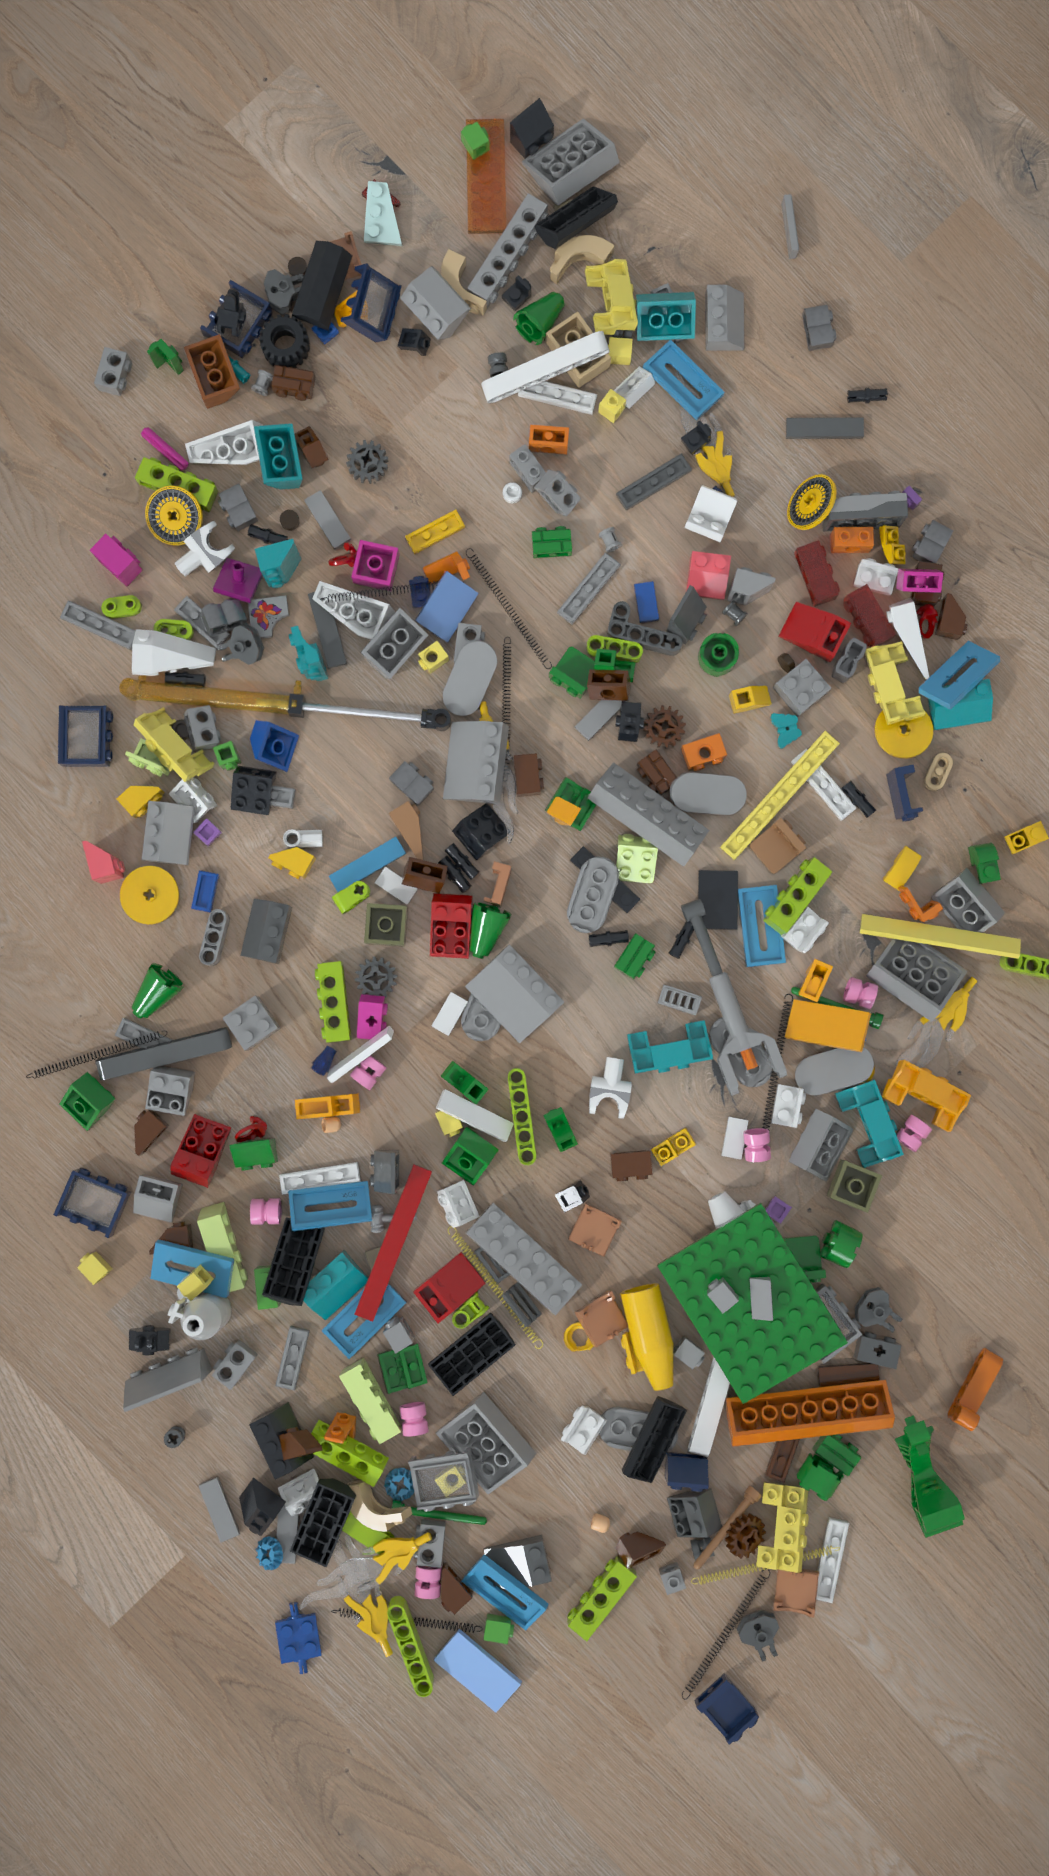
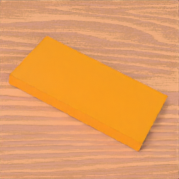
[785,999,871,1052]

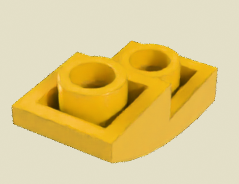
[879,525,906,565]
[883,845,922,891]
[651,1127,696,1166]

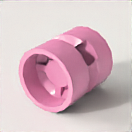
[843,977,878,1009]
[350,1055,387,1090]
[896,1115,932,1152]
[743,1128,771,1162]
[250,1198,282,1225]
[399,1402,429,1437]
[414,1565,442,1599]

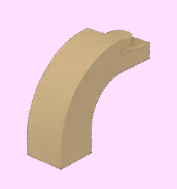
[550,235,615,284]
[441,249,487,316]
[347,1480,412,1531]

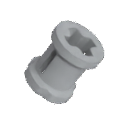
[251,370,274,396]
[599,527,622,553]

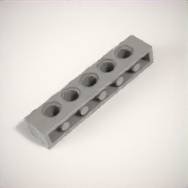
[467,193,549,308]

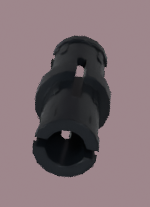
[847,388,888,404]
[247,524,288,544]
[165,671,206,687]
[841,780,876,818]
[445,843,480,880]
[438,856,472,894]
[668,921,694,959]
[588,930,629,947]

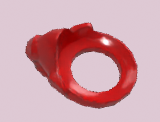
[328,542,357,567]
[916,604,938,639]
[235,1116,267,1142]

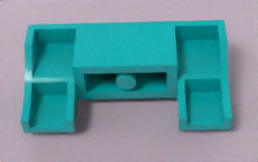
[289,626,328,682]
[627,1020,713,1074]
[834,1080,904,1168]

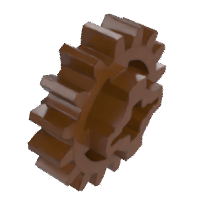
[643,705,686,749]
[725,1513,766,1559]

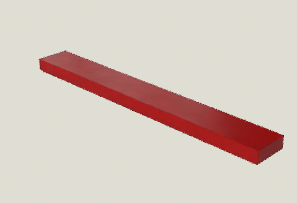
[354,1164,432,1322]

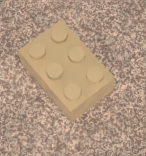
[546,311,611,388]

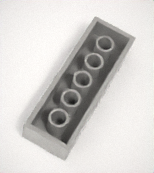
[588,762,710,866]
[465,1203,582,1315]

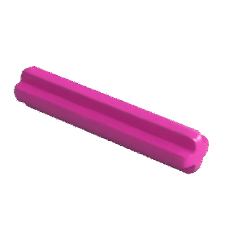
[141,427,189,471]

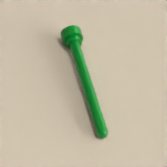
[791,987,884,1029]
[392,1500,487,1525]

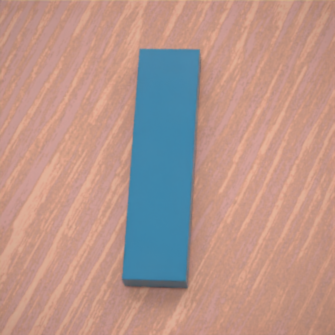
[329,837,406,892]

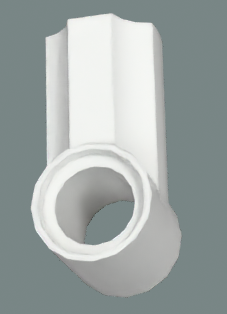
[283,829,323,849]

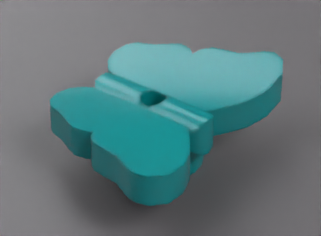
[770,713,802,749]

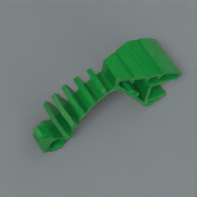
[895,1415,965,1538]

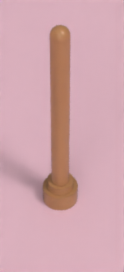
[693,1486,762,1569]

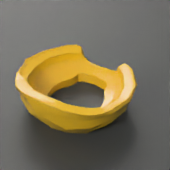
[564,1321,593,1352]

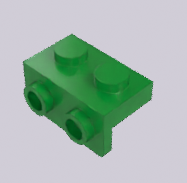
[147,339,184,375]

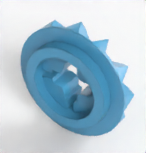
[384,1468,414,1501]
[255,1536,283,1570]

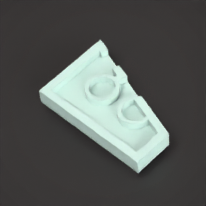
[364,181,402,246]

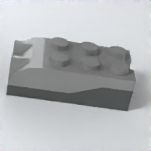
[822,491,908,532]

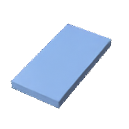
[434,1629,522,1712]

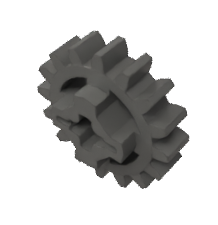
[346,440,389,484]
[355,957,398,998]

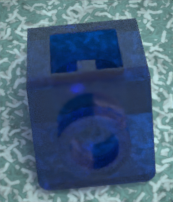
[409,576,431,608]

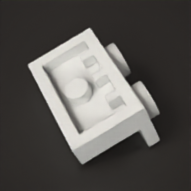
[853,558,898,596]
[169,777,217,823]
[781,906,829,953]
[771,1084,806,1128]
[437,1180,480,1228]
[561,1405,607,1455]
[278,1468,319,1516]

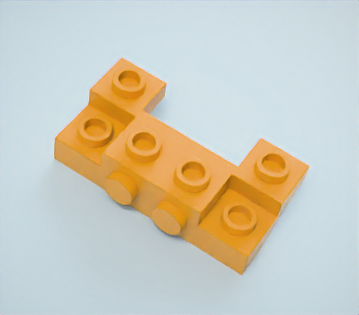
[882,1060,971,1132]

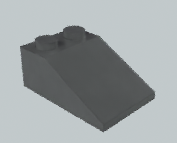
[666,585,707,645]
[370,1150,399,1194]
[484,1535,552,1589]

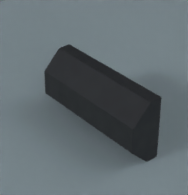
[535,186,618,249]
[292,241,353,331]
[262,1217,325,1306]
[428,1312,516,1396]
[622,1396,687,1483]
[290,1478,356,1568]

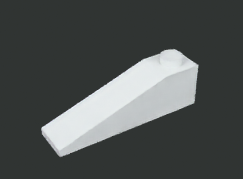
[185,420,263,465]
[312,581,395,640]
[886,598,929,680]
[132,629,217,676]

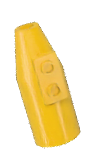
[620,1283,674,1391]

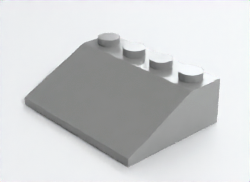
[522,118,620,205]
[443,721,509,804]
[866,939,967,1022]
[465,945,564,1043]
[123,1347,212,1412]
[436,1392,536,1494]

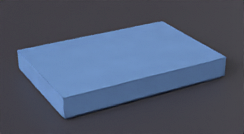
[415,571,479,643]

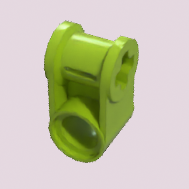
[332,881,370,914]
[452,1292,490,1329]

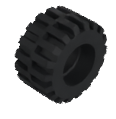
[259,314,310,368]

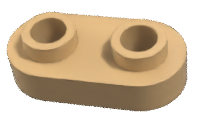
[924,753,953,791]

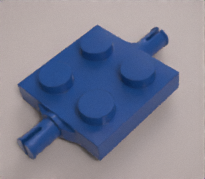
[275,1602,322,1674]

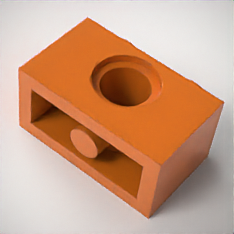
[529,425,569,455]
[830,527,874,553]
[681,733,727,772]

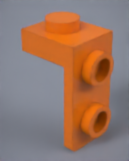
[423,551,470,585]
[898,886,943,922]
[324,1412,356,1444]

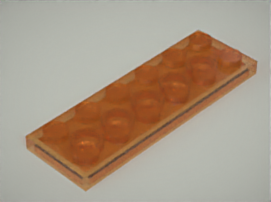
[466,119,506,234]

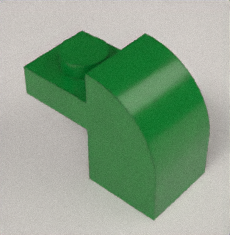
[594,649,636,683]
[968,843,1001,884]
[441,1061,489,1105]
[543,1107,578,1153]

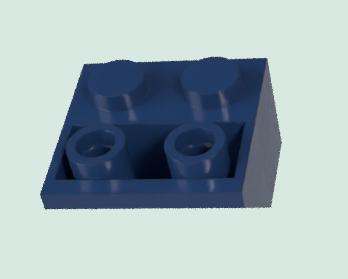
[664,1452,709,1492]

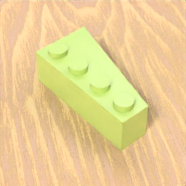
[197,1202,248,1292]
[339,1358,402,1444]

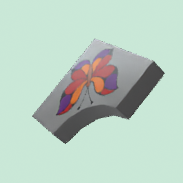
[248,596,289,640]

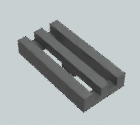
[474,1247,510,1284]
[501,1282,542,1327]

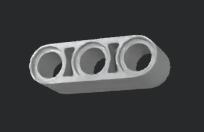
[199,909,230,966]

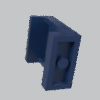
[886,764,923,822]
[694,1673,759,1745]

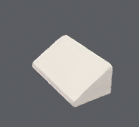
[614,366,655,408]

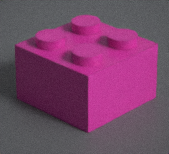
[89,533,143,587]
[351,540,400,592]

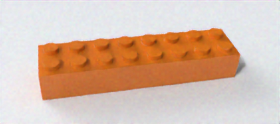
[726,1380,895,1447]

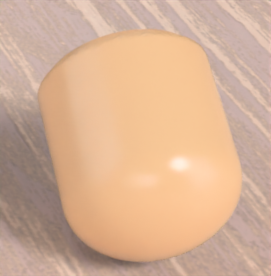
[321,1116,341,1133]
[590,1513,610,1533]

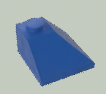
[250,720,299,772]

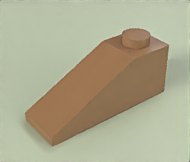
[388,801,424,860]

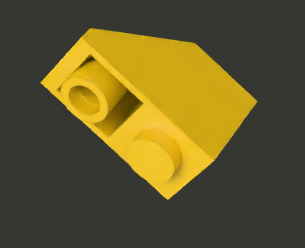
[729,686,772,714]
[116,786,165,818]
[1004,821,1049,855]
[268,847,316,879]

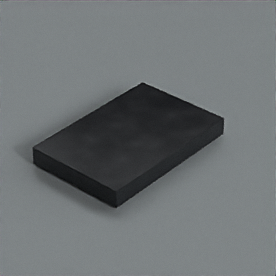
[698,870,738,930]

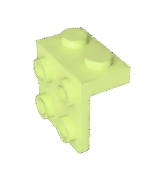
[125,738,170,777]
[616,834,658,883]

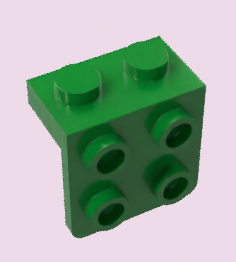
[549,646,595,699]
[784,1235,826,1283]

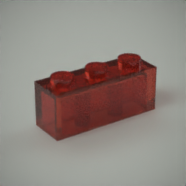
[794,540,840,607]
[843,584,896,648]

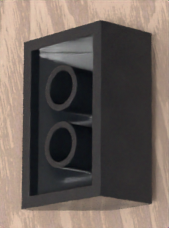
[249,1402,314,1480]

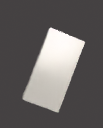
[375,867,418,905]
[432,992,468,1036]
[721,1117,748,1159]

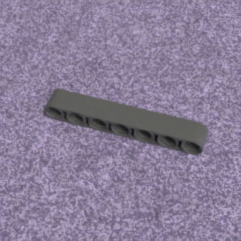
[95,1027,232,1080]

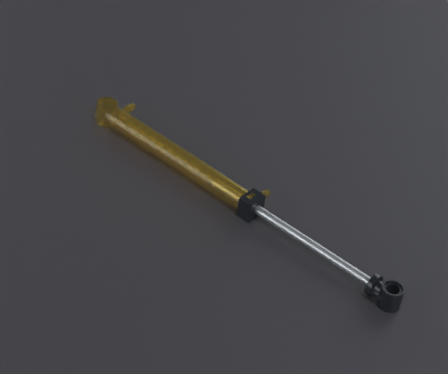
[119,675,451,731]

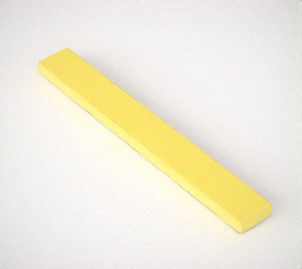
[720,731,840,860]
[860,914,1021,959]

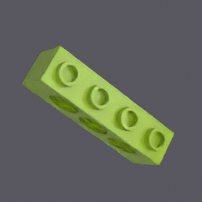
[135,457,218,513]
[763,857,832,935]
[315,961,352,1043]
[311,1420,389,1487]
[567,1556,637,1642]

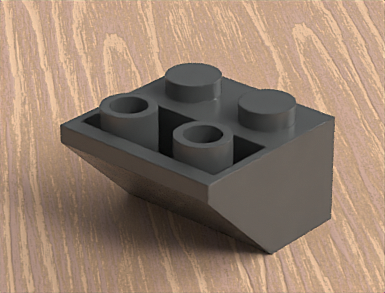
[667,1488,722,1537]

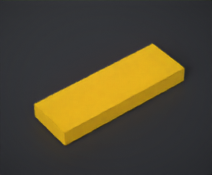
[405,509,465,555]

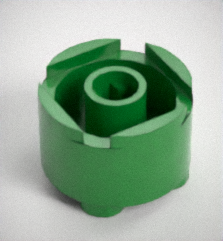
[698,633,739,677]
[820,1220,863,1268]
[796,1453,844,1501]

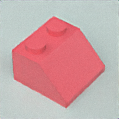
[686,551,731,600]
[82,841,125,884]

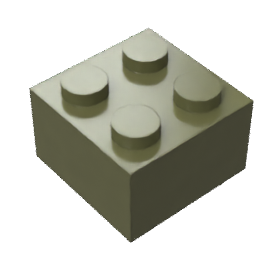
[364,903,408,947]
[826,1159,882,1213]

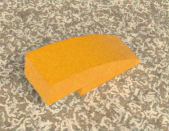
[295,1093,360,1119]

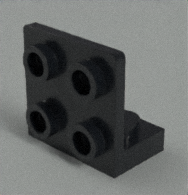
[230,765,277,815]
[452,803,511,861]

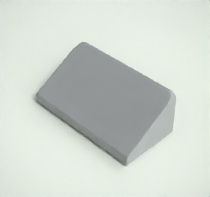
[750,1277,773,1321]

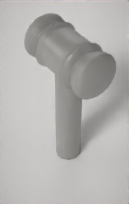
[370,1205,417,1233]

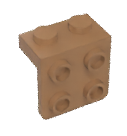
[749,818,807,874]

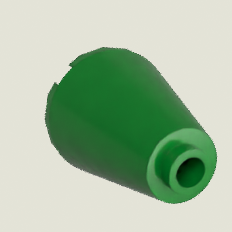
[513,292,565,345]
[470,902,512,959]
[132,963,184,1019]

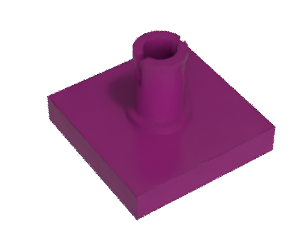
[213,558,263,603]

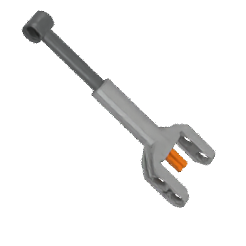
[681,899,787,1096]

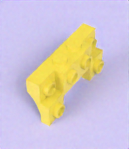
[585,259,638,335]
[865,641,926,725]
[134,707,215,782]
[757,1482,809,1573]

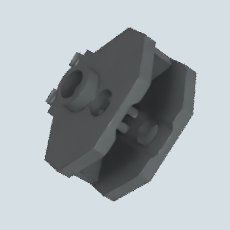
[264,269,305,315]
[217,623,264,665]
[854,1287,903,1333]
[736,1609,779,1662]

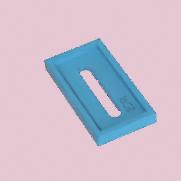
[643,340,725,421]
[919,641,1000,710]
[738,885,786,967]
[288,1181,372,1231]
[150,1239,234,1298]
[321,1283,407,1359]
[462,1554,549,1631]

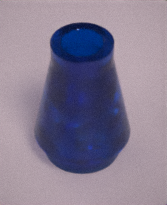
[311,1046,337,1076]

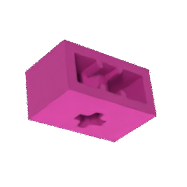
[896,569,943,592]
[357,994,388,1039]

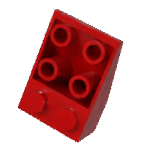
[778,602,851,662]
[430,893,473,959]
[170,1114,231,1188]
[413,1252,486,1324]

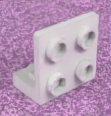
[684,485,737,542]

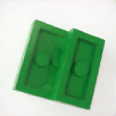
[545,777,596,831]
[377,1344,428,1394]

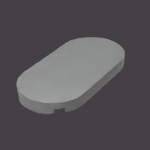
[443,640,497,716]
[670,772,747,815]
[567,856,619,933]
[461,994,501,1041]
[709,1017,772,1087]
[795,1047,874,1096]
[599,1406,678,1452]

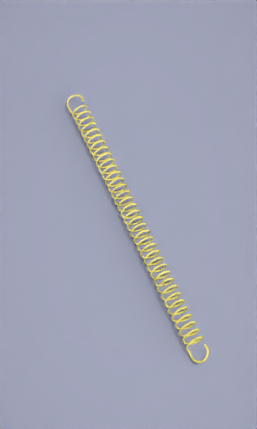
[448,1226,543,1349]
[691,1546,840,1585]

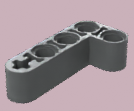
[607,601,682,656]

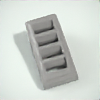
[658,985,702,1016]

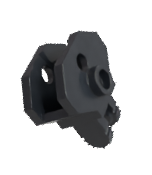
[217,288,246,338]
[615,701,644,742]
[129,1325,171,1356]

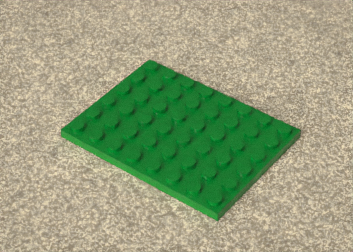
[657,1202,848,1404]

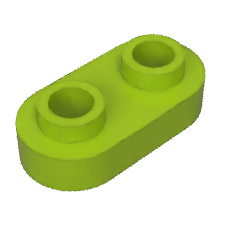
[101,595,142,619]
[154,619,194,640]

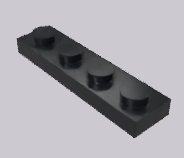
[570,846,640,914]

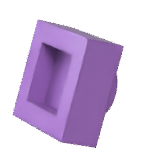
[902,486,922,511]
[193,818,222,847]
[765,1196,792,1224]

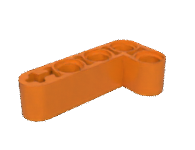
[947,1348,1003,1431]

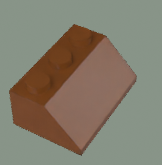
[184,334,240,409]

